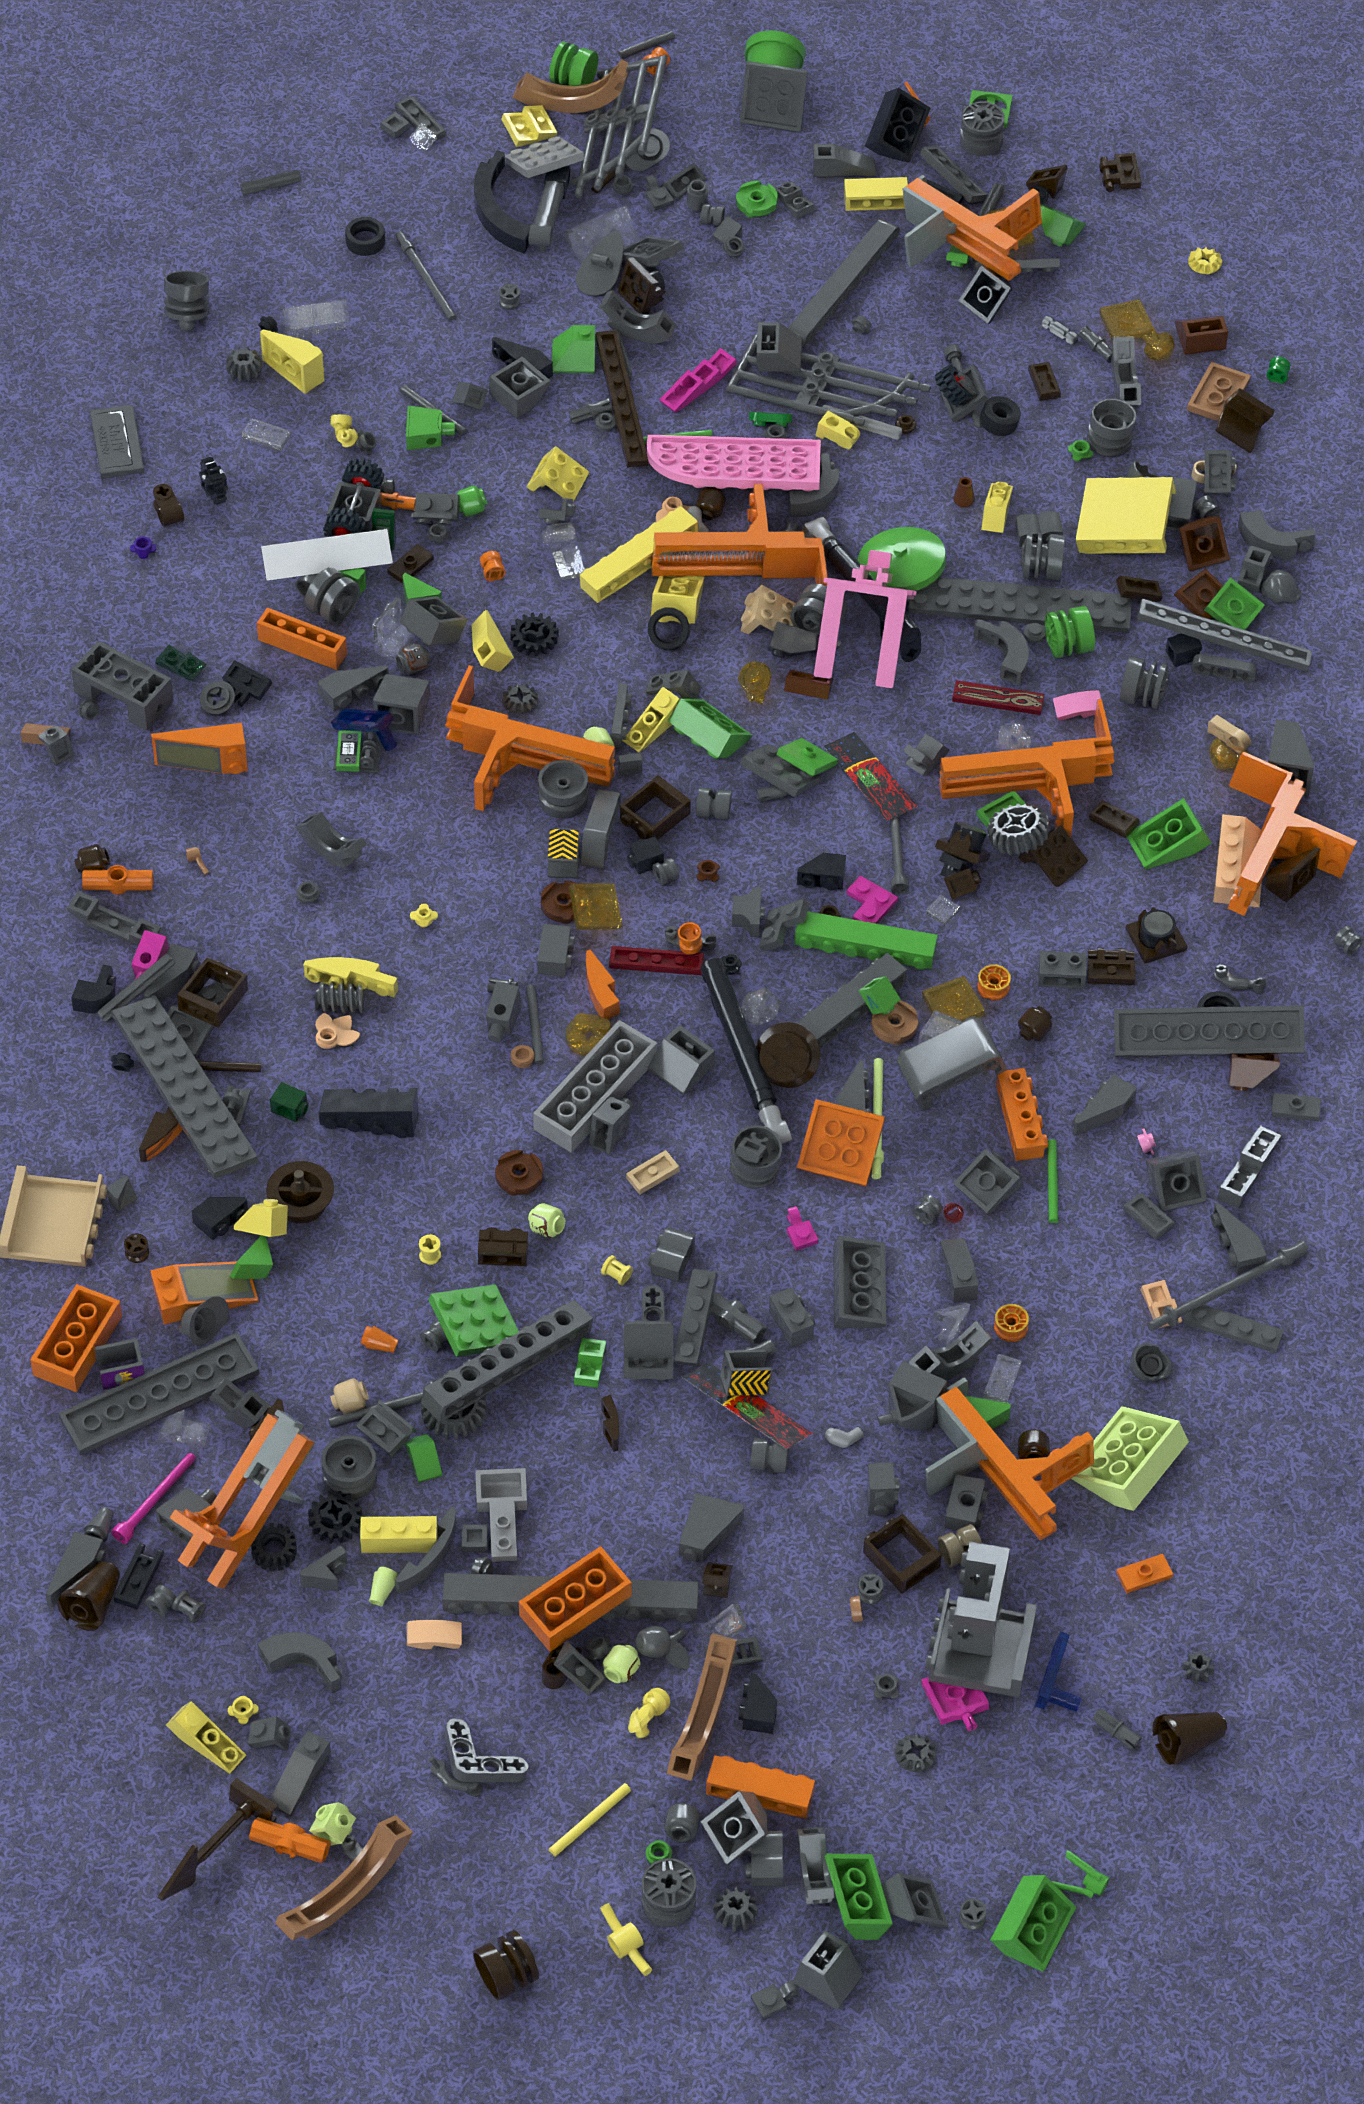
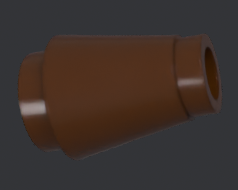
[953,477,975,507]

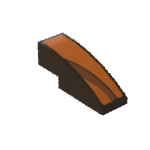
[139,1107,183,1162]

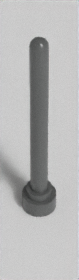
[943,344,982,428]
[890,815,909,893]

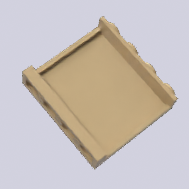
[0,1165,107,1267]

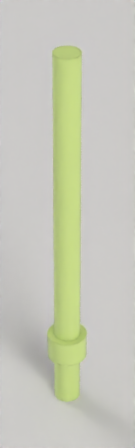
[871,1058,884,1179]

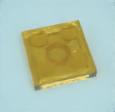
[1099,299,1154,339]
[569,883,622,930]
[922,976,985,1031]

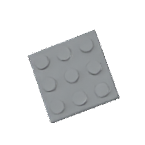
[505,137,585,178]

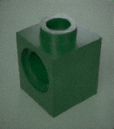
[270,1082,309,1122]

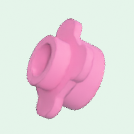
[1137,1128,1156,1155]

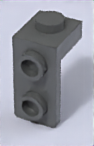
[646,670,701,699]

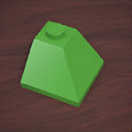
[1040,205,1086,247]
[552,325,595,373]

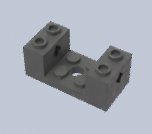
[71,641,174,730]
[947,1542,1010,1656]

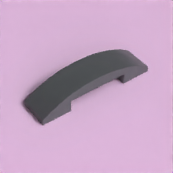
[67,891,161,945]
[395,1506,456,1594]

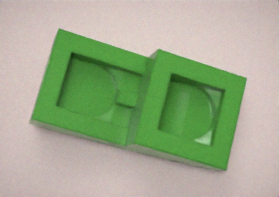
[574,1338,606,1388]

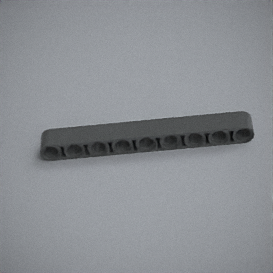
[789,219,900,348]

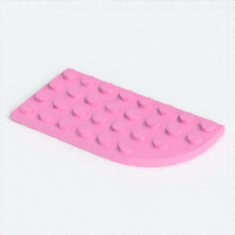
[647,435,821,491]

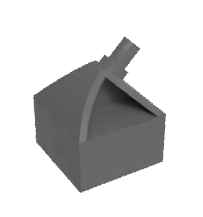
[878,1361,947,1430]

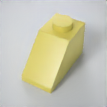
[234,1199,288,1237]

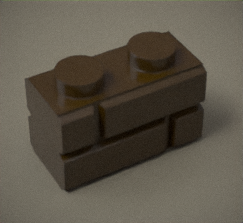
[478,1227,529,1267]

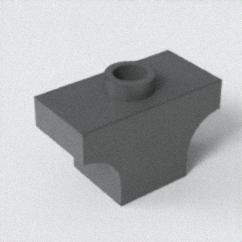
[1238,545,1273,592]
[732,887,765,937]

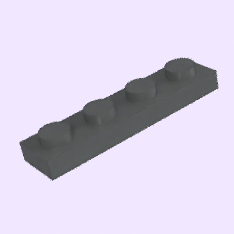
[920,146,987,203]
[973,258,1060,273]
[673,1269,718,1367]
[1182,1300,1284,1353]

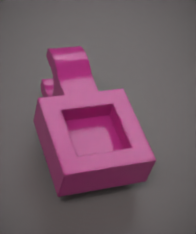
[786,1206,818,1251]

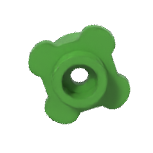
[1068,440,1093,461]

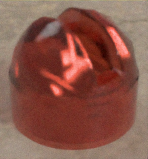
[943,1202,964,1223]

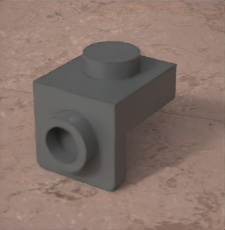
[248,1716,291,1750]

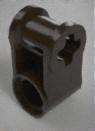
[153,484,184,527]
[542,1643,582,1689]

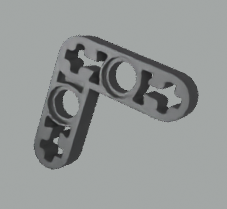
[444,1719,528,1782]

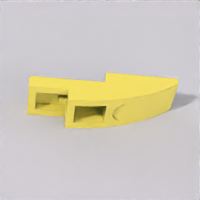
[304,957,398,997]

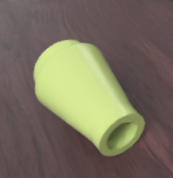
[369,1567,398,1607]

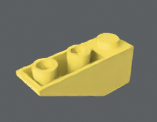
[981,482,1013,533]
[471,610,514,672]
[622,687,680,753]
[166,1701,246,1774]

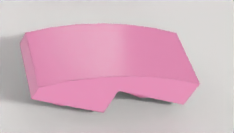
[1053,690,1102,721]

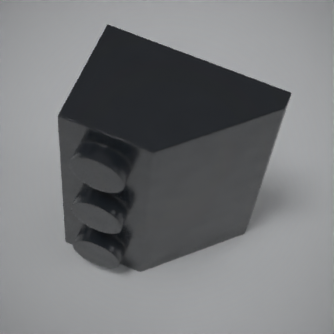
[865,87,931,162]

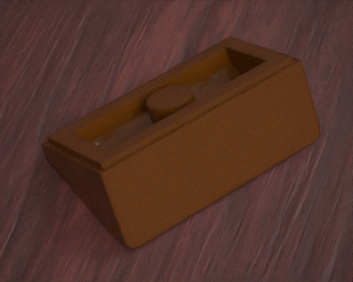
[784,670,834,700]

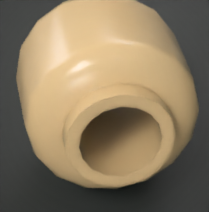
[330,1378,369,1414]

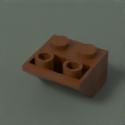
[1175,316,1228,355]

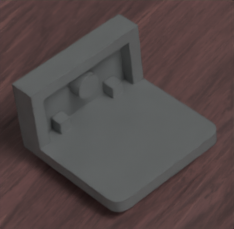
[624,1321,673,1381]

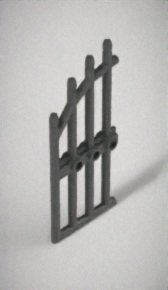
[571,55,667,199]
[725,334,931,426]

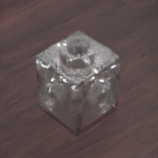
[996,722,1032,751]
[741,987,781,1025]

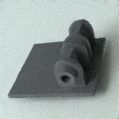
[333,728,384,774]

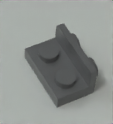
[1205,450,1235,497]
[411,492,460,525]

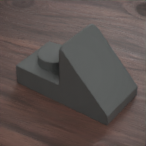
[299,1545,348,1591]

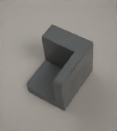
[452,382,488,410]

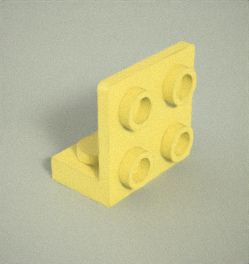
[527,446,589,501]

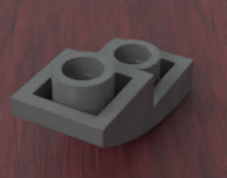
[775,181,815,219]

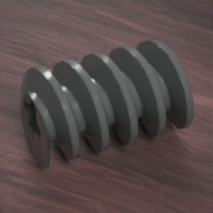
[315,982,364,1014]

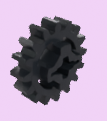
[199,457,228,505]
[510,612,559,656]
[308,1491,362,1544]

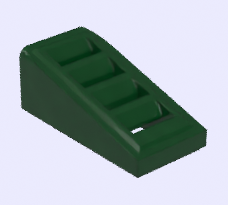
[372,508,396,551]

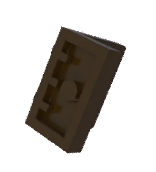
[1215,388,1275,453]
[1019,825,1088,887]

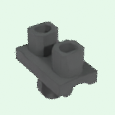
[222,1085,251,1128]

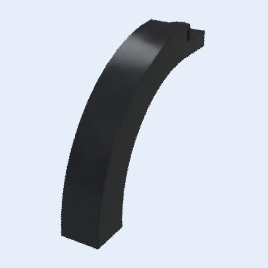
[474,150,530,254]

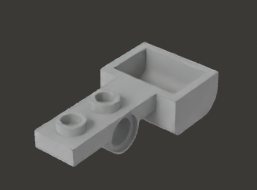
[475,1468,527,1562]

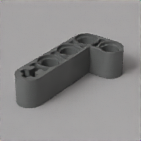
[581,789,621,869]

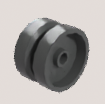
[305,567,360,625]
[790,584,847,635]
[538,759,588,819]
[321,1435,377,1500]

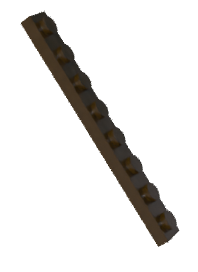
[595,330,649,468]

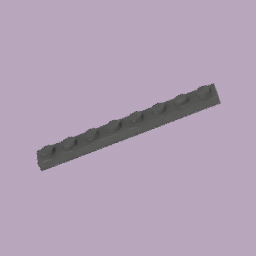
[1137,599,1312,672]

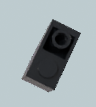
[797,852,846,890]
[192,1197,248,1240]
[738,1673,778,1734]

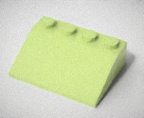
[1071,1406,1189,1511]

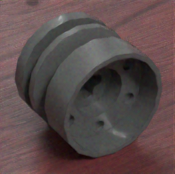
[960,101,1005,156]
[164,271,209,321]
[1087,399,1137,457]
[1021,532,1065,581]
[1120,656,1169,710]
[730,1125,782,1189]
[641,1858,696,1927]

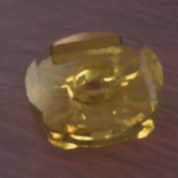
[566,1013,611,1057]

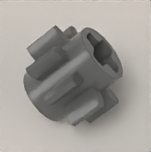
[1182,1651,1215,1685]

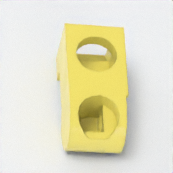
[816,411,860,449]

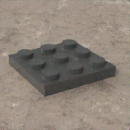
[740,61,808,132]

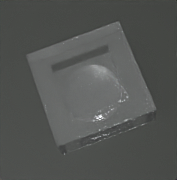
[409,123,438,152]
[926,895,959,926]

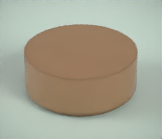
[511,1045,534,1068]
[850,1596,863,1622]

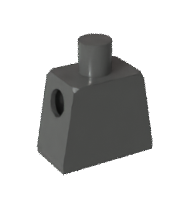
[486,981,522,1043]
[589,1097,633,1155]
[156,1488,217,1544]

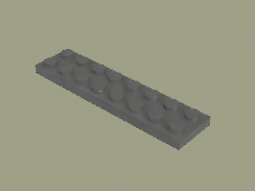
[1114,1006,1305,1057]
[59,1333,260,1456]

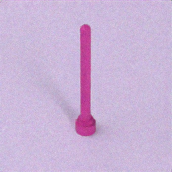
[111,1453,195,1544]

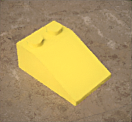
[260,329,324,394]
[651,576,705,625]

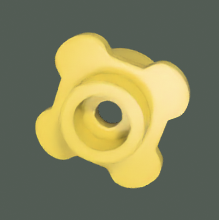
[410,904,438,927]
[228,1696,259,1724]

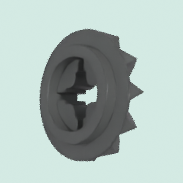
[200,681,236,716]
[502,683,538,714]
[895,1732,936,1772]

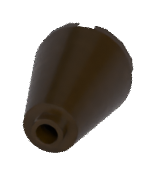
[57,1562,120,1631]
[1152,1712,1227,1765]

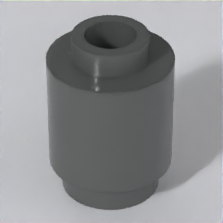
[687,180,708,211]

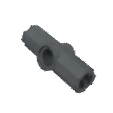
[710,1291,767,1345]

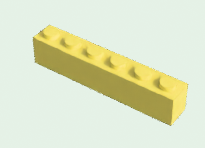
[580,506,698,603]

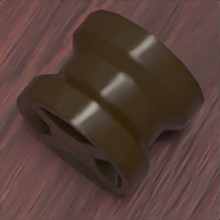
[124,1233,149,1263]

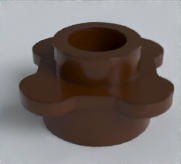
[696,860,720,882]

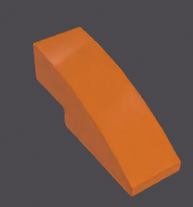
[586,949,620,1022]

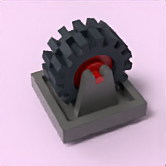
[935,364,989,422]

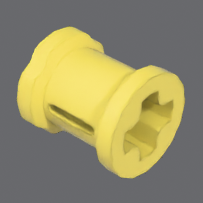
[419,1234,441,1265]
[601,1255,633,1286]

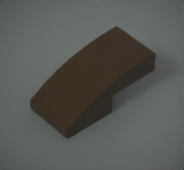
[601,1395,619,1452]

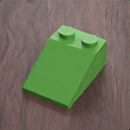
[1127,798,1212,869]

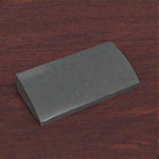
[833,1235,886,1328]

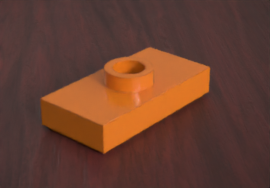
[1116,1554,1173,1594]

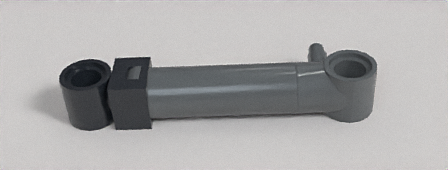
[529,166,571,253]

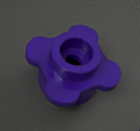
[130,536,157,559]

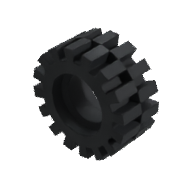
[251,1523,297,1571]

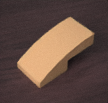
[1140,1280,1182,1329]
[407,1620,462,1649]

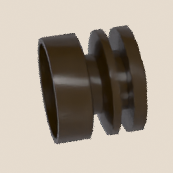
[473,1930,539,2001]

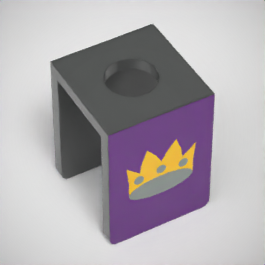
[94,1338,144,1390]

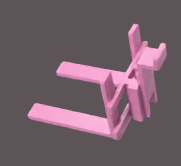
[814,550,917,688]

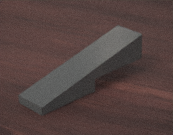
[1217,1126,1282,1209]

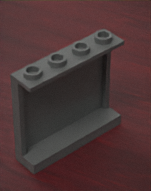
[925,1588,1037,1698]

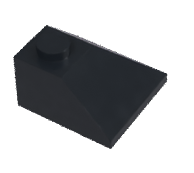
[958,265,1013,324]

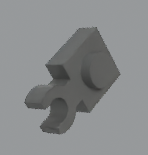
[735,1132,768,1164]

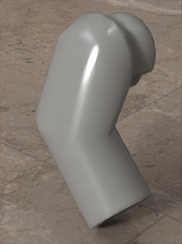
[688,506,709,532]
[825,1427,864,1448]

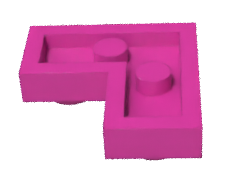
[847,876,898,924]

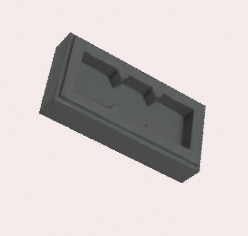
[1271,1093,1321,1122]
[1123,1192,1175,1240]

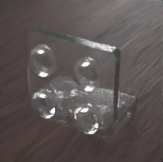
[372,597,418,663]

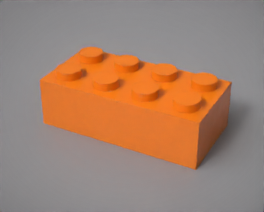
[30,1284,122,1393]
[519,1546,632,1652]

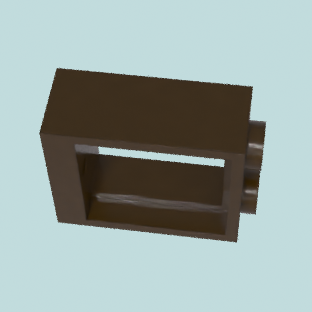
[620,775,691,840]
[177,958,248,1028]
[863,1514,942,1594]

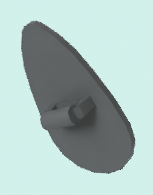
[576,231,624,297]

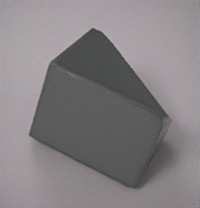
[107,1176,137,1212]

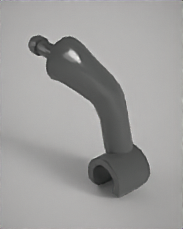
[429,1756,483,1797]

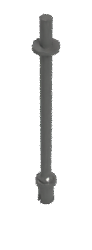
[1147,1240,1309,1331]

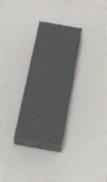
[395,96,447,144]

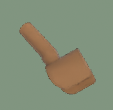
[186,847,210,875]

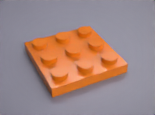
[797,1099,885,1187]

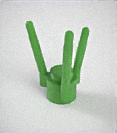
[1051,1851,1110,1898]

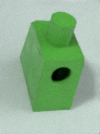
[406,406,455,450]

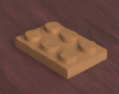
[1187,362,1251,421]

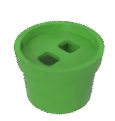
[745,30,806,69]

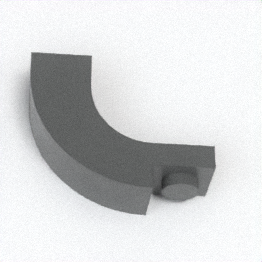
[599,290,676,344]
[1111,336,1141,405]
[788,453,840,517]
[1238,510,1316,559]
[974,619,1029,686]
[296,812,367,868]
[909,1321,994,1380]
[257,1632,343,1694]
[796,1827,834,1904]

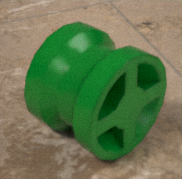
[1266,357,1291,384]

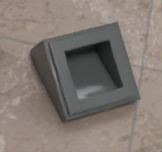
[712,216,742,244]

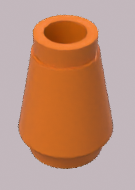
[360,1326,399,1353]

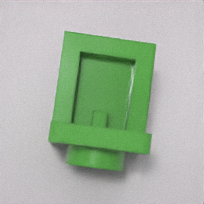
[946,245,970,267]

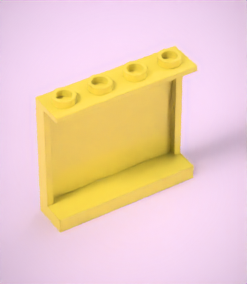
[1076,477,1176,554]

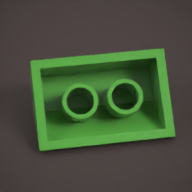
[668,699,752,759]
[825,1854,892,1940]
[990,1875,1076,1972]

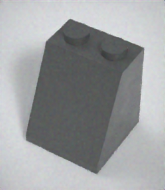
[373,674,430,735]
[1268,719,1314,795]

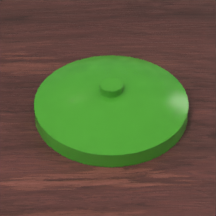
[858,527,946,591]

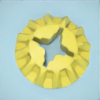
[1188,247,1222,274]

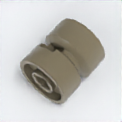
[937,1524,982,1568]

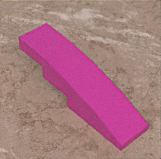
[659,348,737,413]

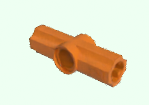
[82,865,154,895]
[249,1817,331,1864]

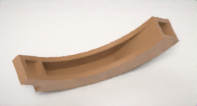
[512,59,628,113]
[667,1633,737,1781]
[275,1815,413,1941]

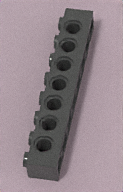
[421,1300,593,1423]

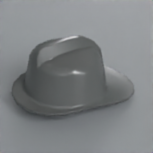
[625,129,670,171]
[178,1296,229,1346]

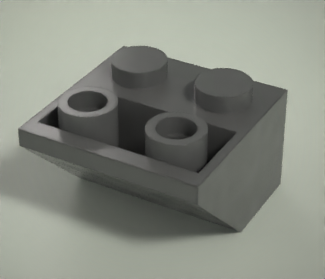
[757,322,802,371]
[648,1025,715,1096]
[793,1930,863,2010]

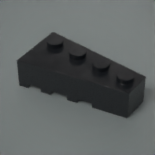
[319,1088,419,1138]

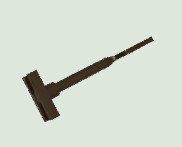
[158,1778,278,1901]

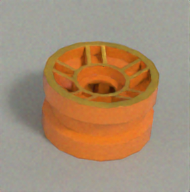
[977,965,1011,1000]
[994,1304,1029,1342]

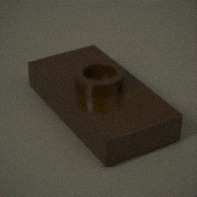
[1028,362,1061,401]
[387,544,434,584]
[1116,576,1163,602]
[1089,800,1140,838]

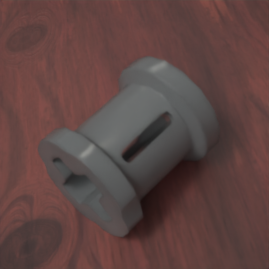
[172,1590,206,1623]

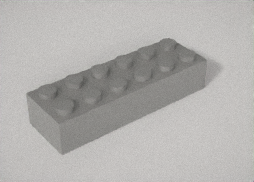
[533,1020,657,1153]

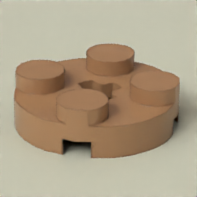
[871,1001,918,1045]

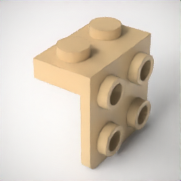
[741,585,796,634]

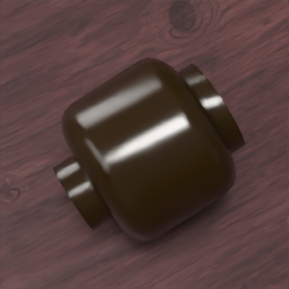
[695,487,726,520]
[74,844,110,872]
[1018,1006,1053,1041]
[1018,1429,1050,1459]

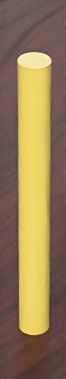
[549,1783,631,1857]

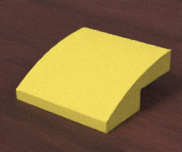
[502,105,558,147]

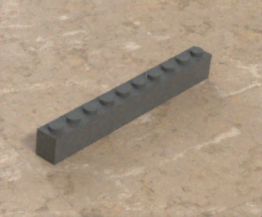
[442,1573,698,1623]

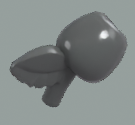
[636,1626,689,1670]

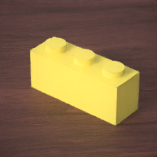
[844,177,908,211]
[360,1516,437,1553]

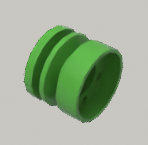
[549,41,599,86]
[1045,606,1095,658]

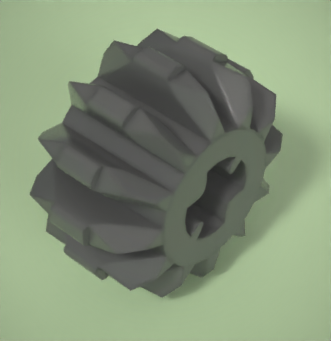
[226,347,262,382]
[713,1886,758,1933]

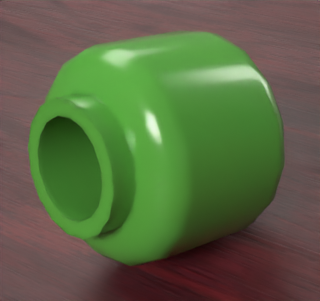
[457,485,488,517]

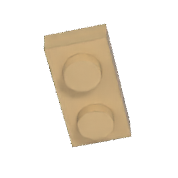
[626,1150,680,1195]

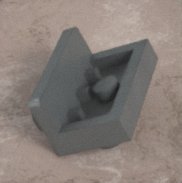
[538,498,576,524]

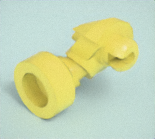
[330,414,358,448]
[628,1688,670,1738]

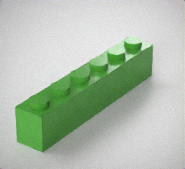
[795,911,938,970]

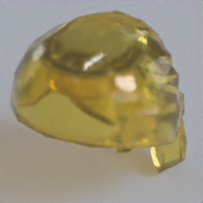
[1141,326,1175,362]
[737,660,771,704]
[1208,737,1249,771]

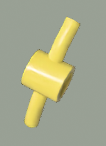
[600,1903,652,1976]

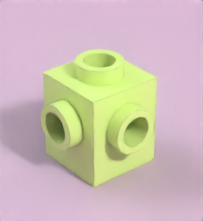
[309,1802,356,1846]

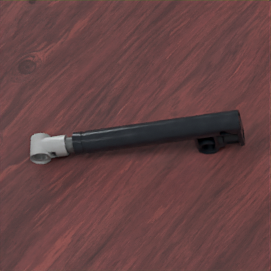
[801,517,921,662]
[700,958,792,1144]

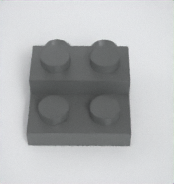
[953,1148,1023,1216]

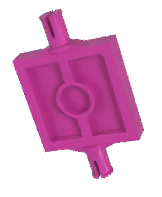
[922,1677,989,1731]

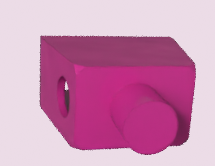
[132,930,169,991]

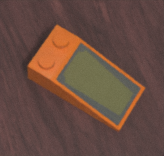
[151,723,248,774]
[150,1261,259,1324]

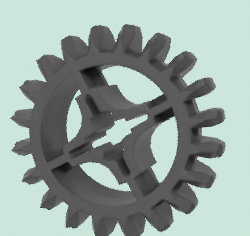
[987,803,1050,855]
[420,1396,488,1440]

